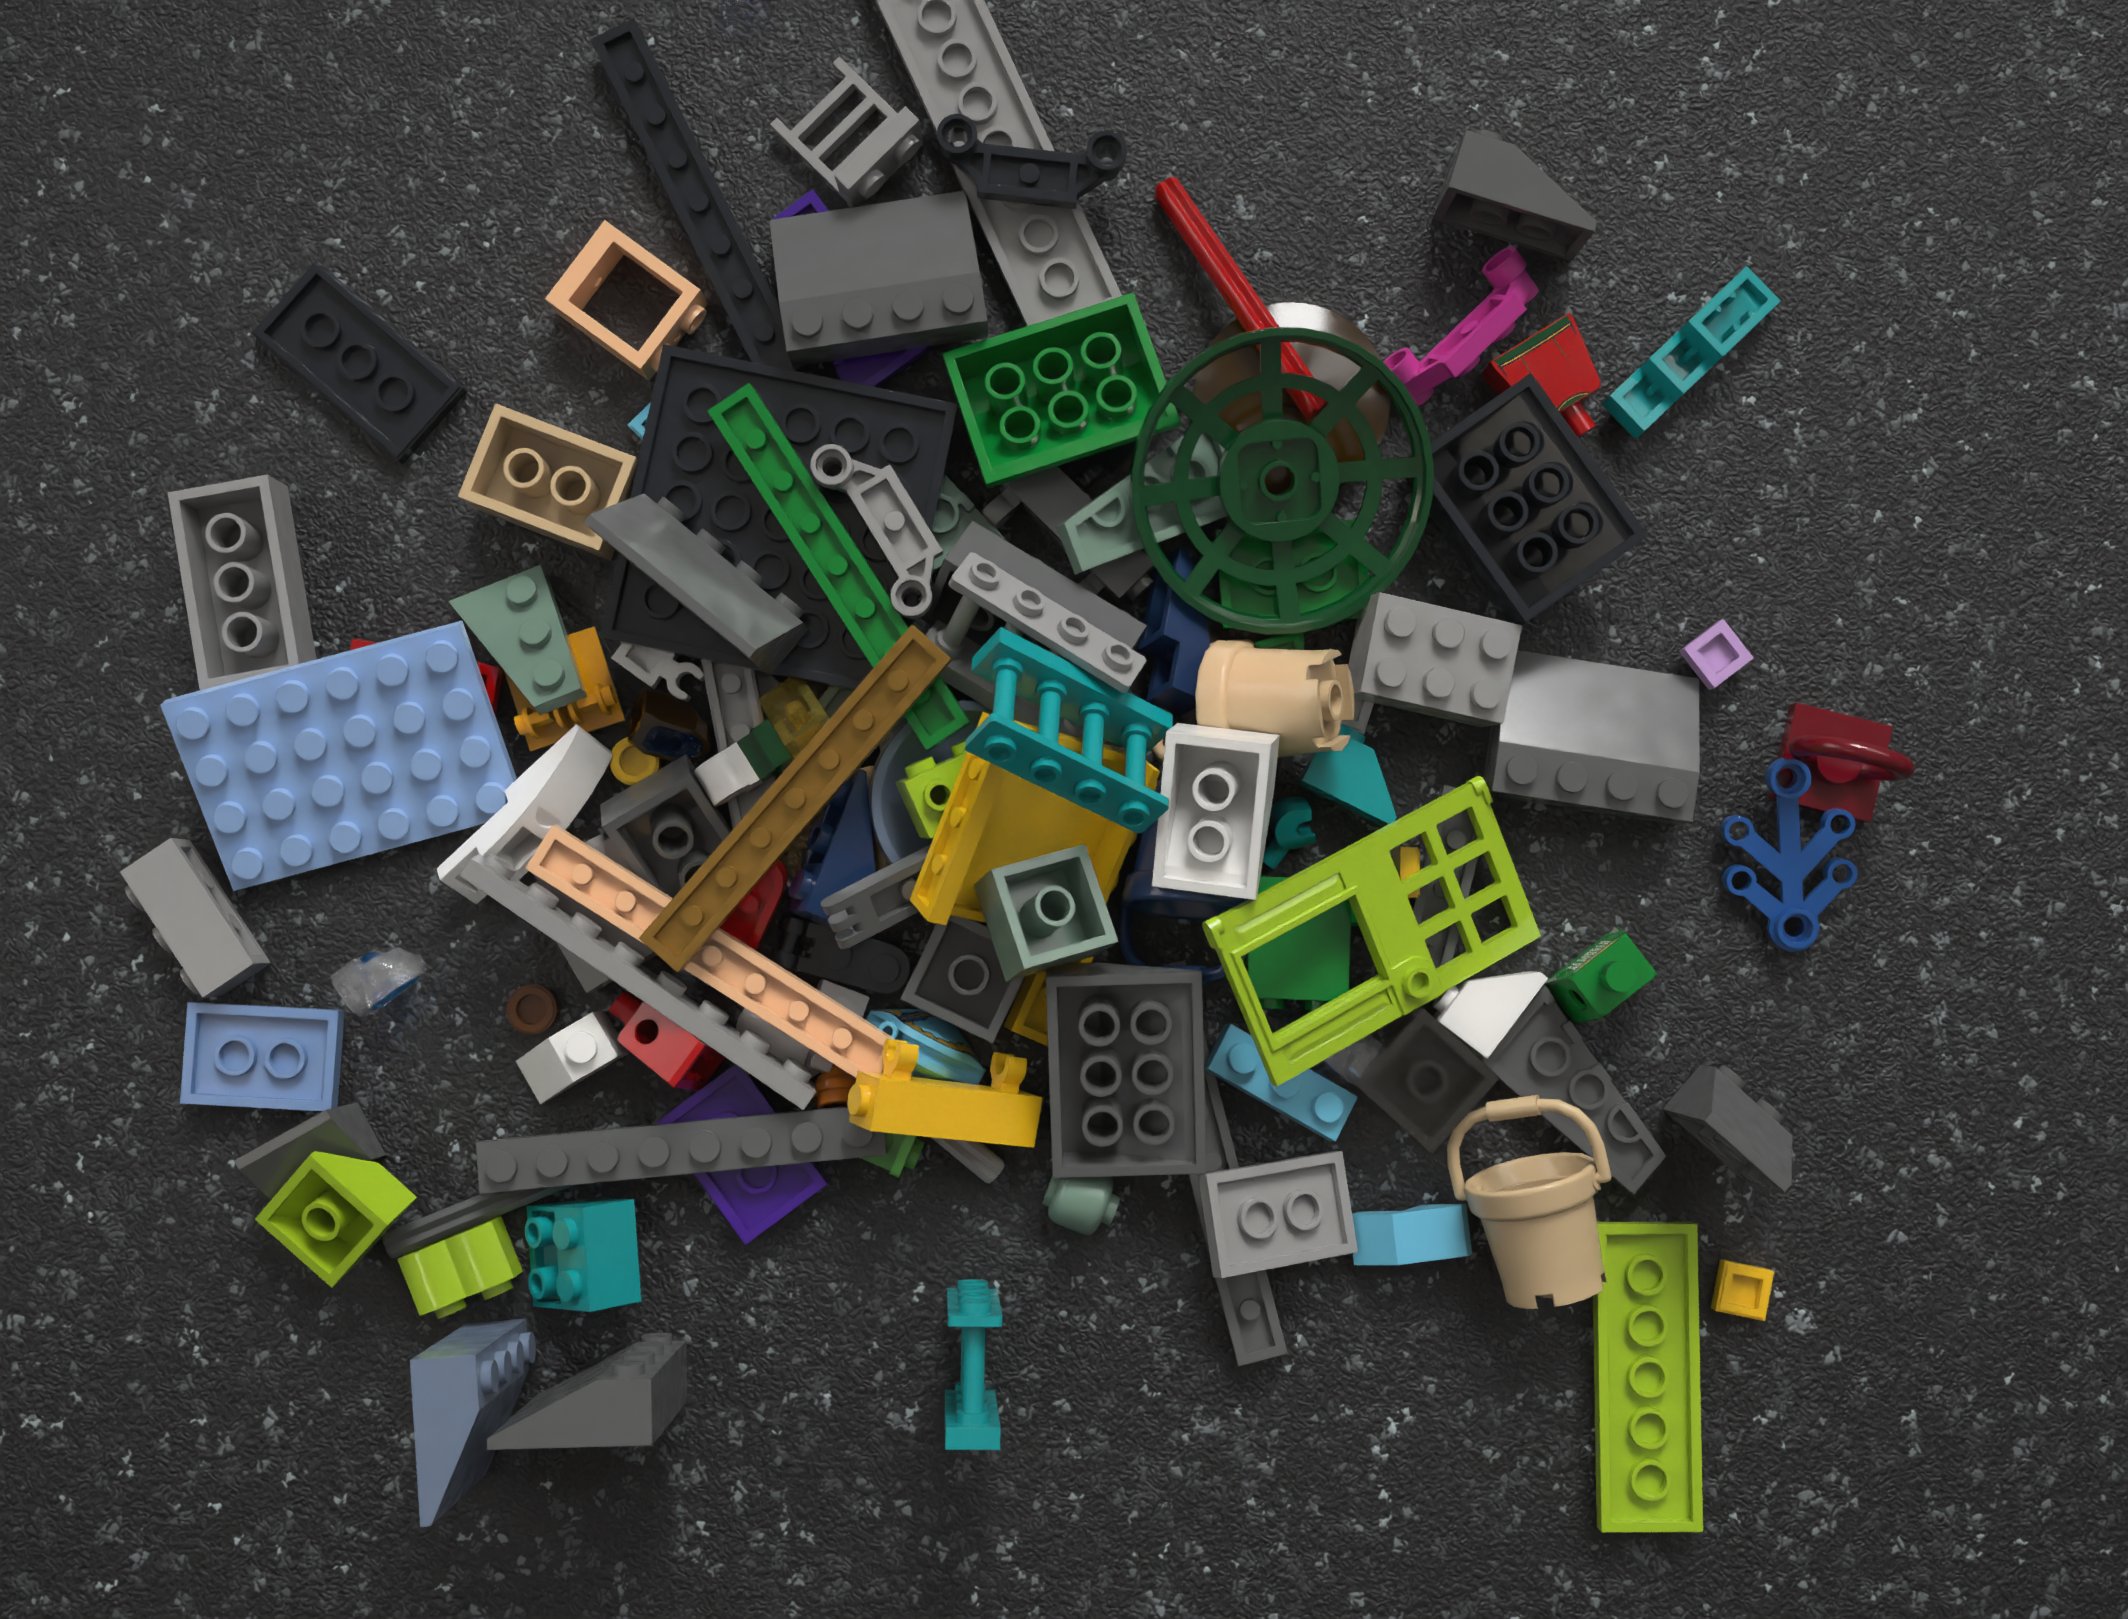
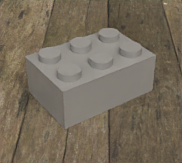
[1348,592,1522,727]

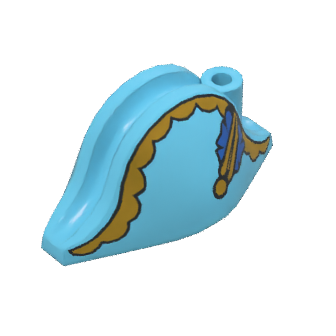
[866,1009,986,1085]

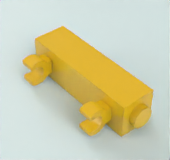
[847,1038,1043,1148]

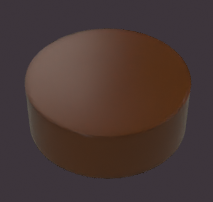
[507,984,560,1035]

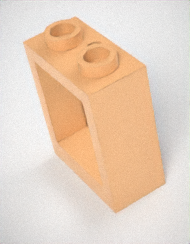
[545,220,708,381]

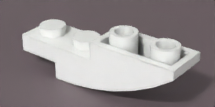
[436,724,613,904]

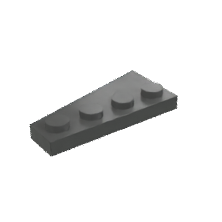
[1477,985,1666,1194]

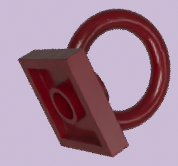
[1768,702,1915,823]

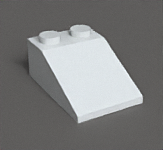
[1152,723,1280,900]

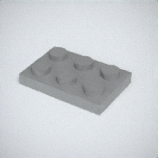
[1198,1151,1358,1278]

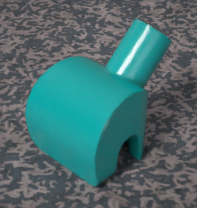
[1263,797,1316,869]

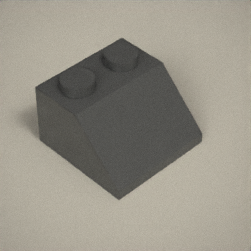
[234,1102,386,1200]

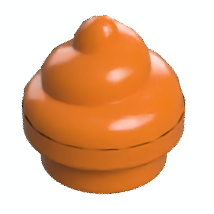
[812,1064,856,1109]

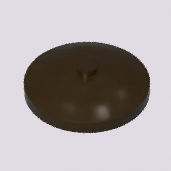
[1193,302,1390,494]

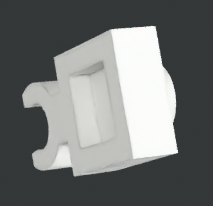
[611,644,705,702]

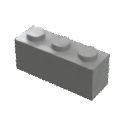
[120,838,271,998]

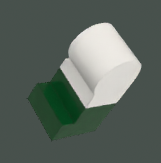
[693,719,795,807]

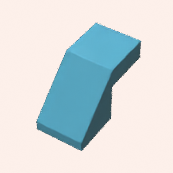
[1352,1204,1472,1265]

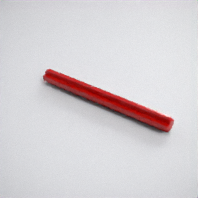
[1155,177,1328,419]

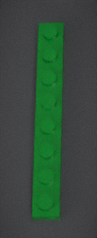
[708,383,972,751]

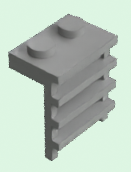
[770,56,923,208]

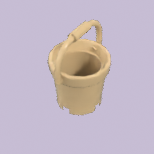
[1152,639,1355,764]
[1447,1095,1611,1309]

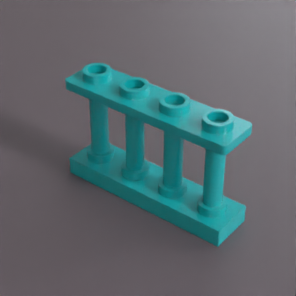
[965,627,1173,833]
[944,1279,1003,1450]

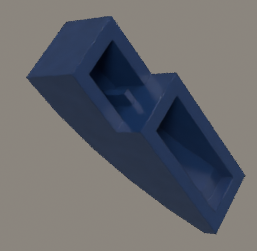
[1138,547,1210,716]

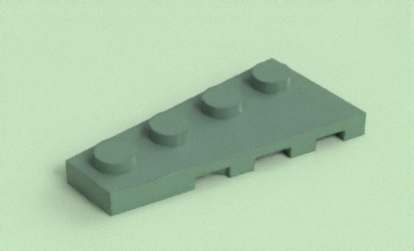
[1057,431,1228,575]

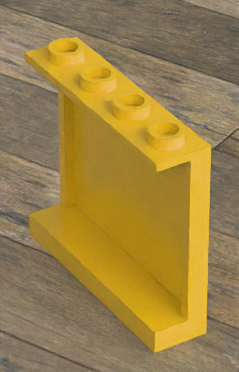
[909,712,1160,925]

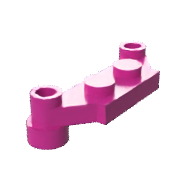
[1383,246,1539,406]

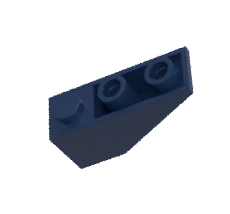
[788,769,875,929]

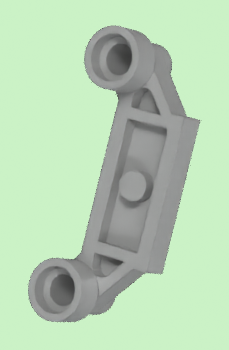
[811,444,943,619]

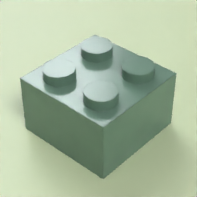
[974,844,1119,982]

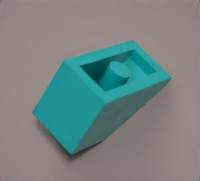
[1297,725,1397,827]

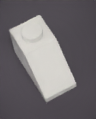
[1431,971,1548,1059]
[516,1010,629,1104]

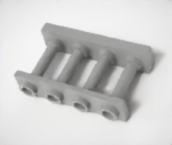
[925,552,1146,738]

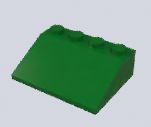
[942,293,1181,488]

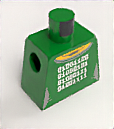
[1544,926,1657,1024]

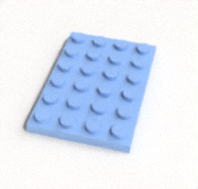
[160,621,517,891]

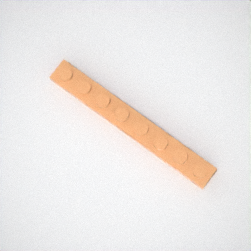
[525,825,896,1078]

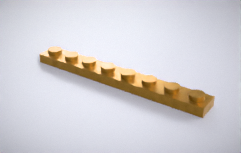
[639,625,953,972]

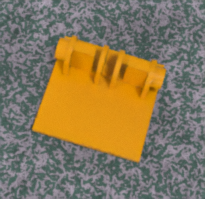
[504,626,625,752]

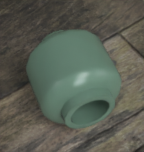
[1042,1175,1120,1235]

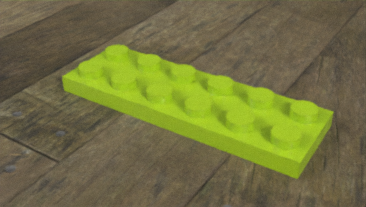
[1593,1222,1703,1533]

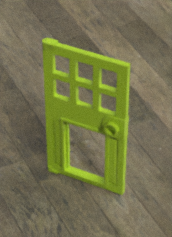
[1202,776,1541,1087]

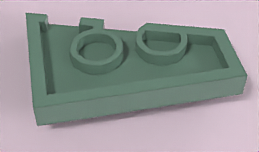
[448,565,587,715]

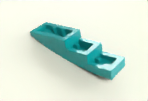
[1602,266,1781,439]

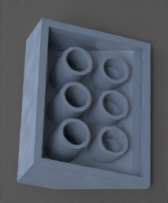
[410,1319,536,1527]

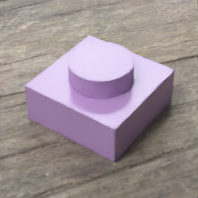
[1679,619,1753,690]

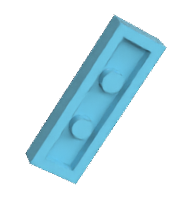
[1204,1024,1358,1141]

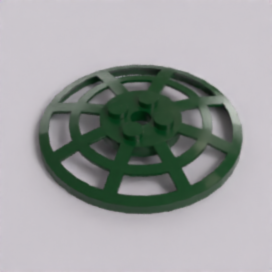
[1130,327,1434,635]

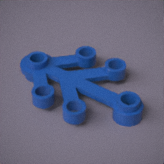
[1720,758,1858,952]

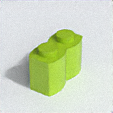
[397,1215,523,1319]

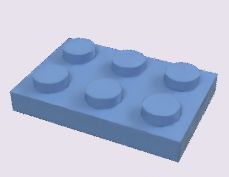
[180,1002,345,1111]

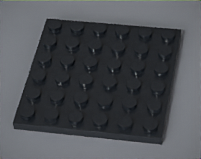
[600,344,959,691]

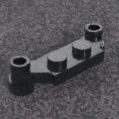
[937,114,1127,209]

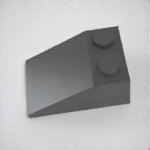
[1432,130,1597,262]
[600,754,733,898]
[1663,1064,1792,1192]

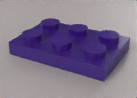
[657,1064,829,1245]

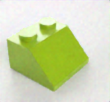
[255,1151,417,1288]

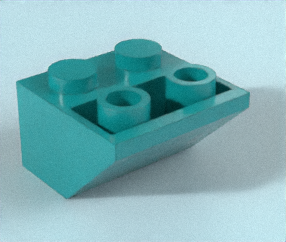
[525,1198,641,1312]

